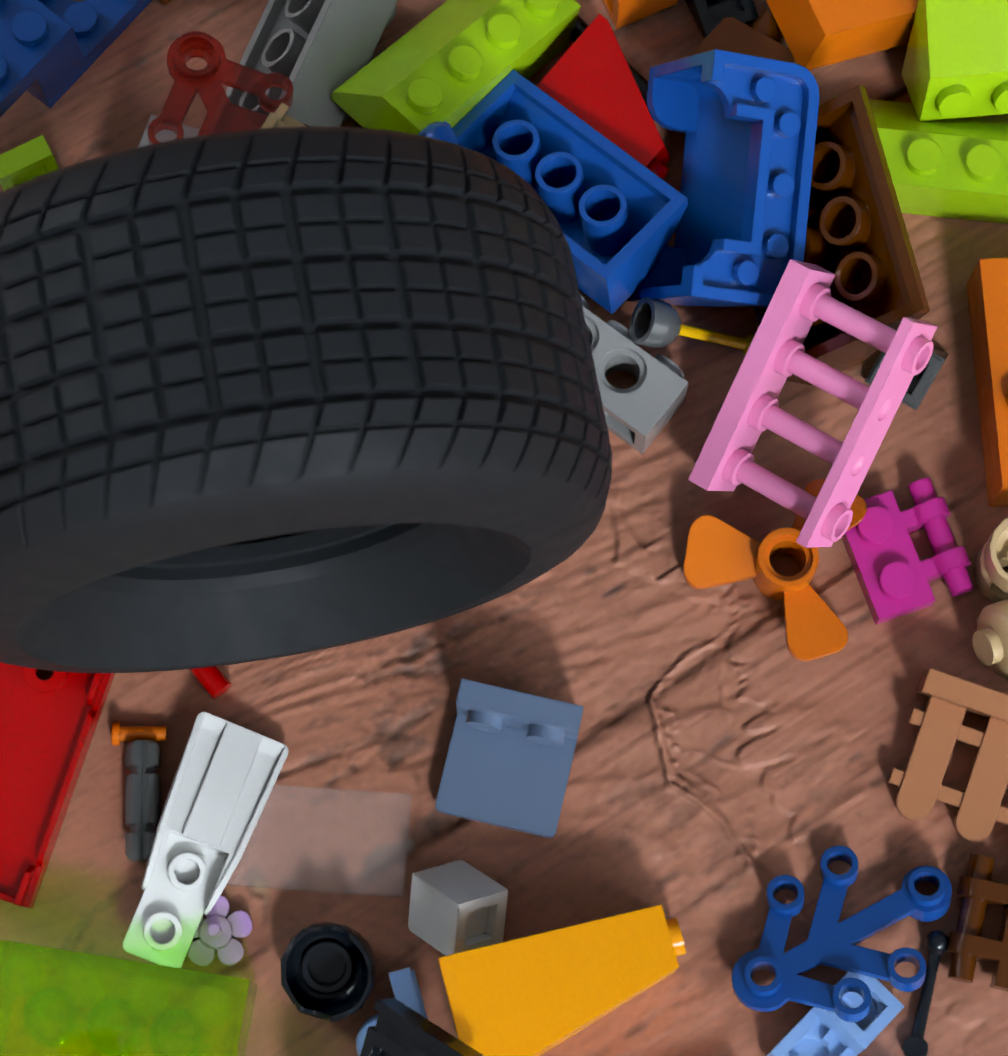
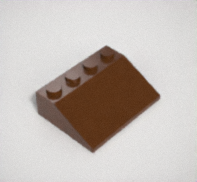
[753,85,930,385]

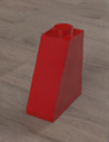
[537,13,671,180]

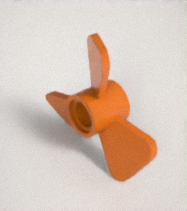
[683,479,867,662]

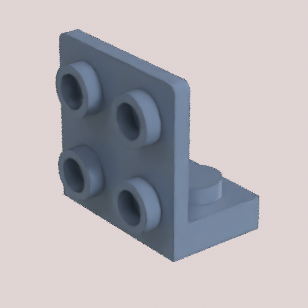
[435,679,584,838]

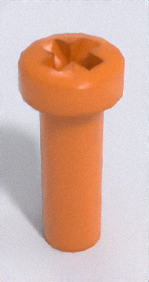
[111,721,167,746]

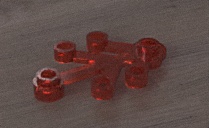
[148,31,310,145]

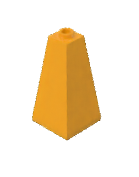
[438,905,686,1056]

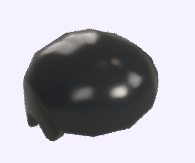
[280,922,376,1022]

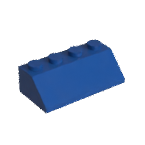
[452,69,688,314]

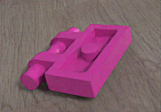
[841,478,974,625]

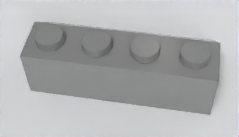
[207,0,398,134]

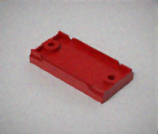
[0,662,115,908]

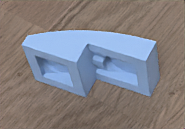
[766,971,905,1056]

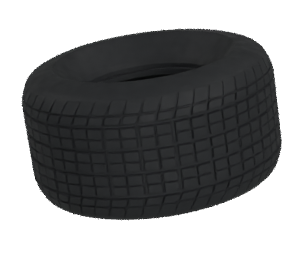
[0,126,612,673]

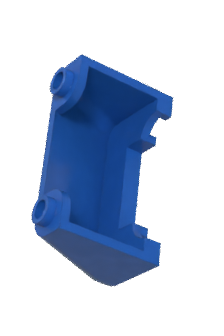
[627,49,820,308]

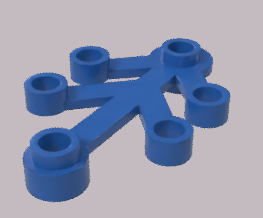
[732,846,952,1022]

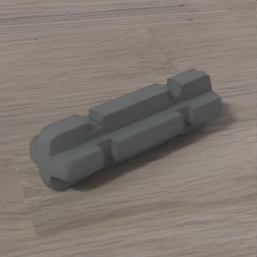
[125,739,161,862]

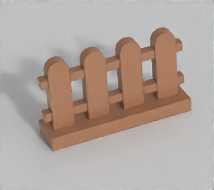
[887,668,1008,841]

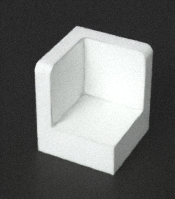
[408,860,508,956]

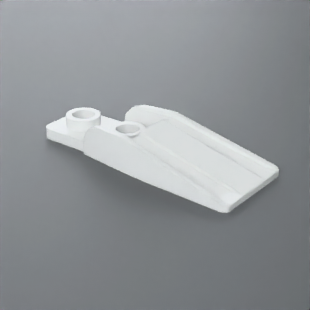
[122,712,289,970]

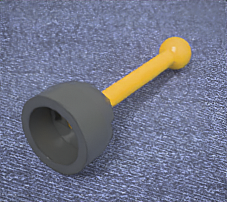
[630,297,755,355]

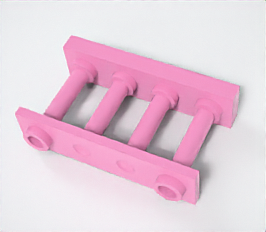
[688,259,938,548]

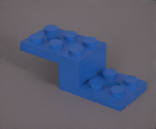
[0,0,152,118]

